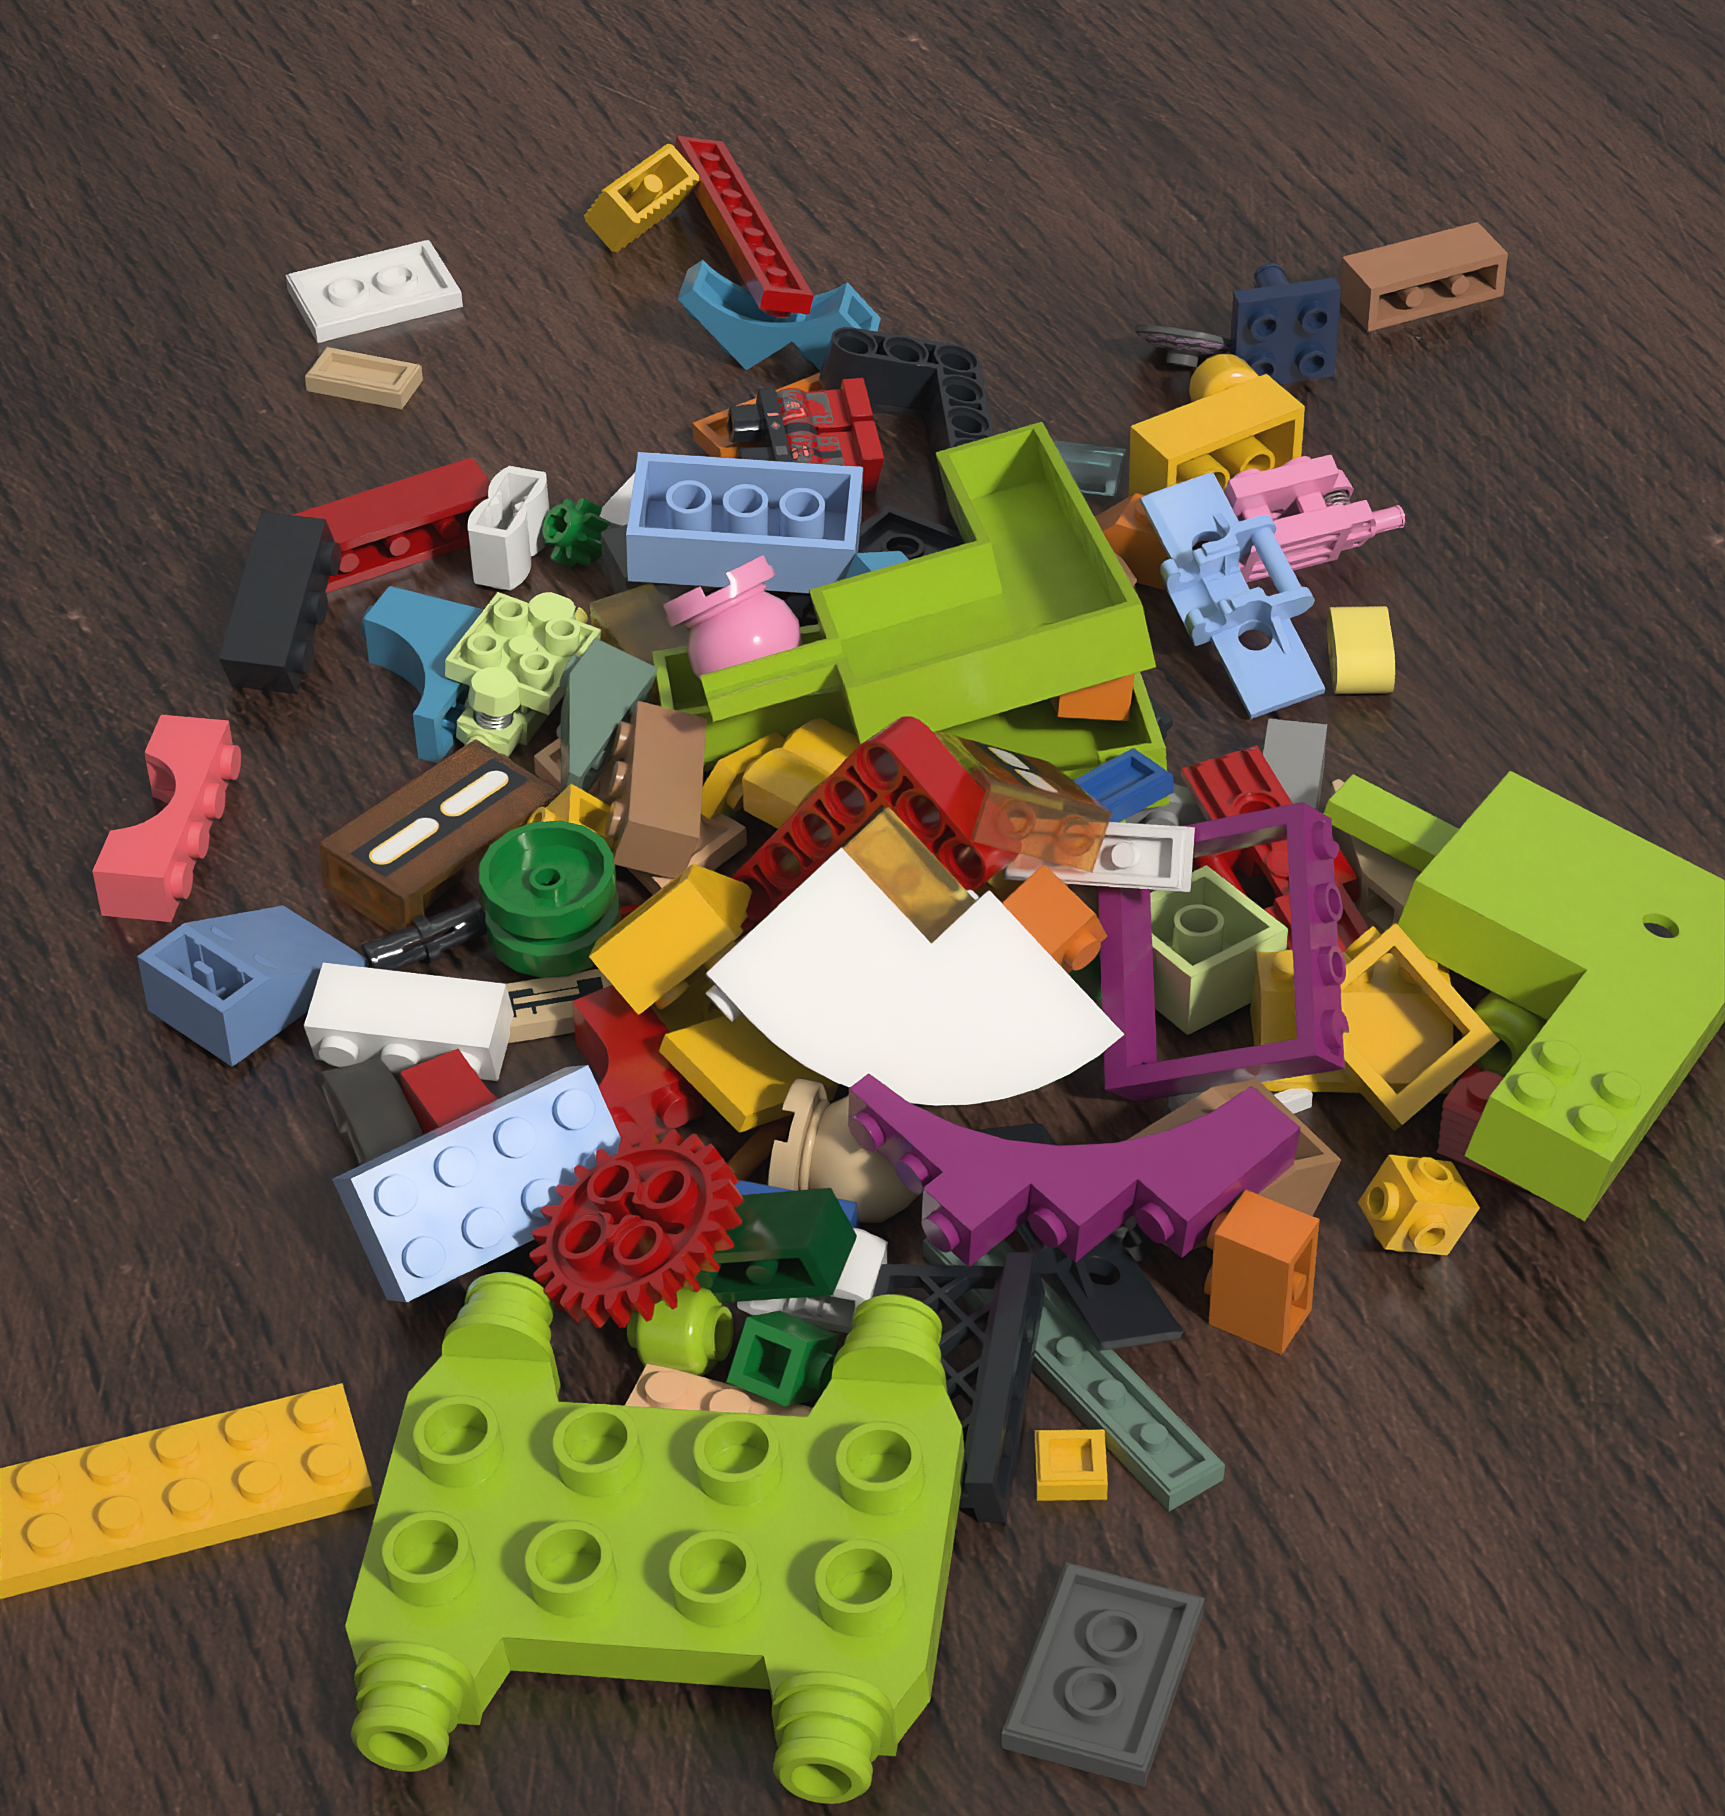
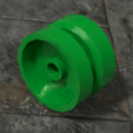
[479,820,621,978]

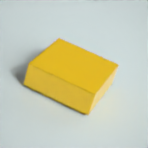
[1034,1429,1108,1501]

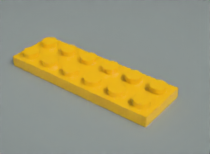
[0,1383,375,1599]

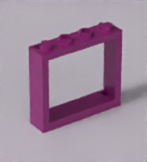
[1098,802,1349,1102]

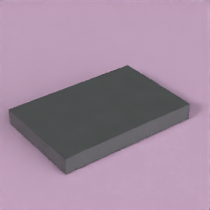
[1001,1562,1205,1787]

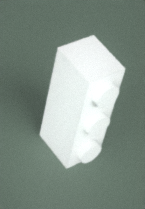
[304,963,514,1081]

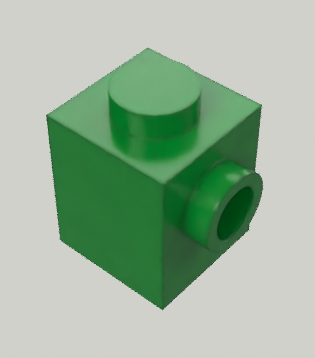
[727,1311,839,1407]

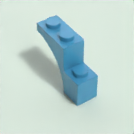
[678,260,881,371]

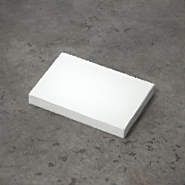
[285,240,463,343]

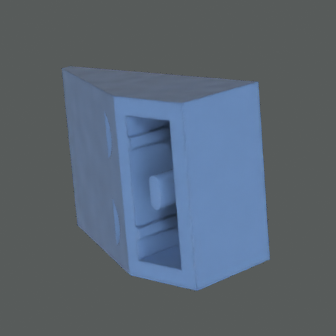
[137,905,369,1067]

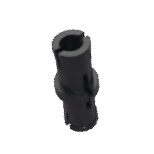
[361,898,487,971]

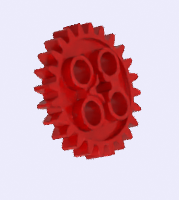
[530,1129,744,1328]

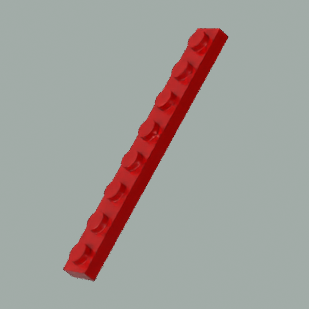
[674,136,814,318]

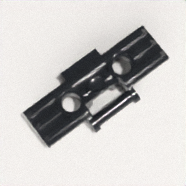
[975,1123,1183,1351]

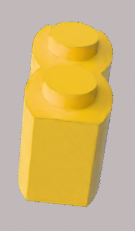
[742,718,860,829]

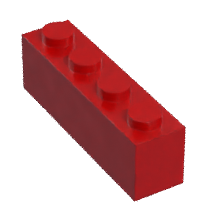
[293,457,491,593]

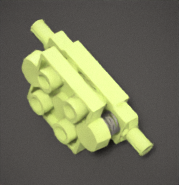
[445,592,601,775]

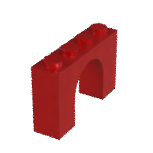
[400,985,703,1145]

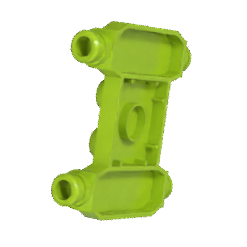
[345,1272,966,1804]

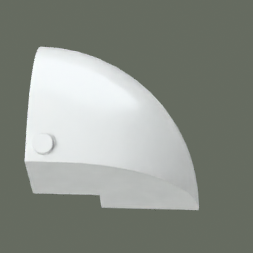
[705,811,1124,1106]

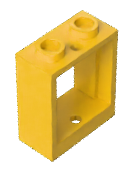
[1292,923,1500,1131]

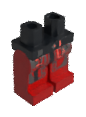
[726,378,884,493]

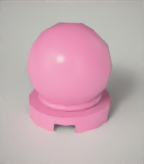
[663,555,803,681]

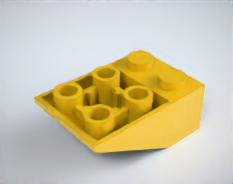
[589,863,752,1015]

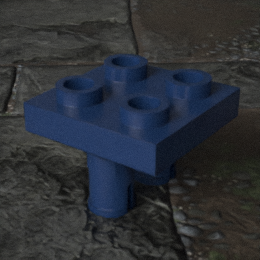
[1230,263,1341,384]

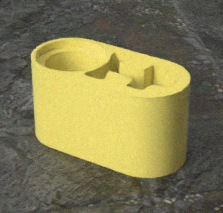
[1327,606,1395,694]

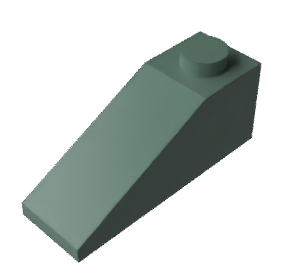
[559,638,658,793]

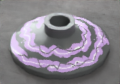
[1135,325,1231,368]

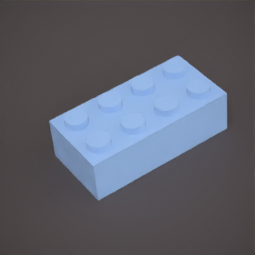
[626,452,863,593]
[332,1065,621,1302]

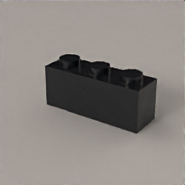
[219,512,341,694]

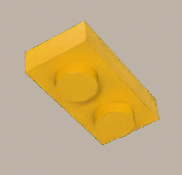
[701,731,786,820]

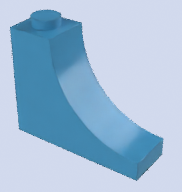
[361,586,484,764]

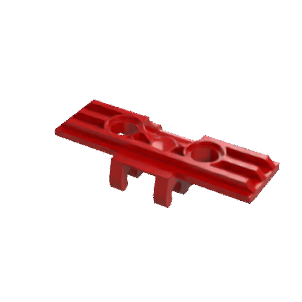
[1180,745,1369,953]

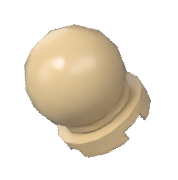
[768,1078,920,1223]

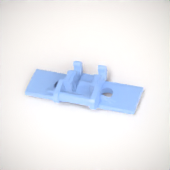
[1140,472,1325,719]

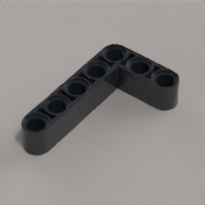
[819,327,994,531]

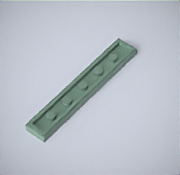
[923,1238,1225,1512]

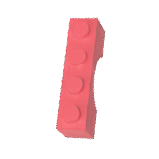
[92,715,241,922]

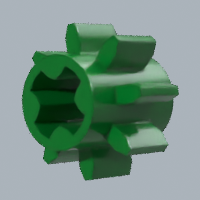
[542,497,610,568]

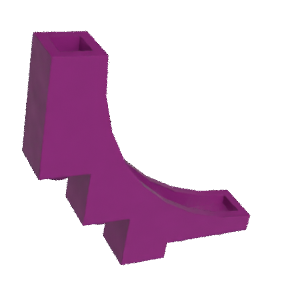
[848,1073,1301,1267]

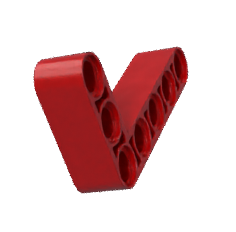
[732,716,1021,922]

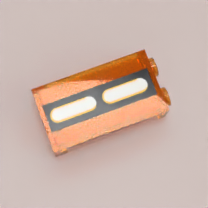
[935,731,1112,873]
[319,739,560,933]

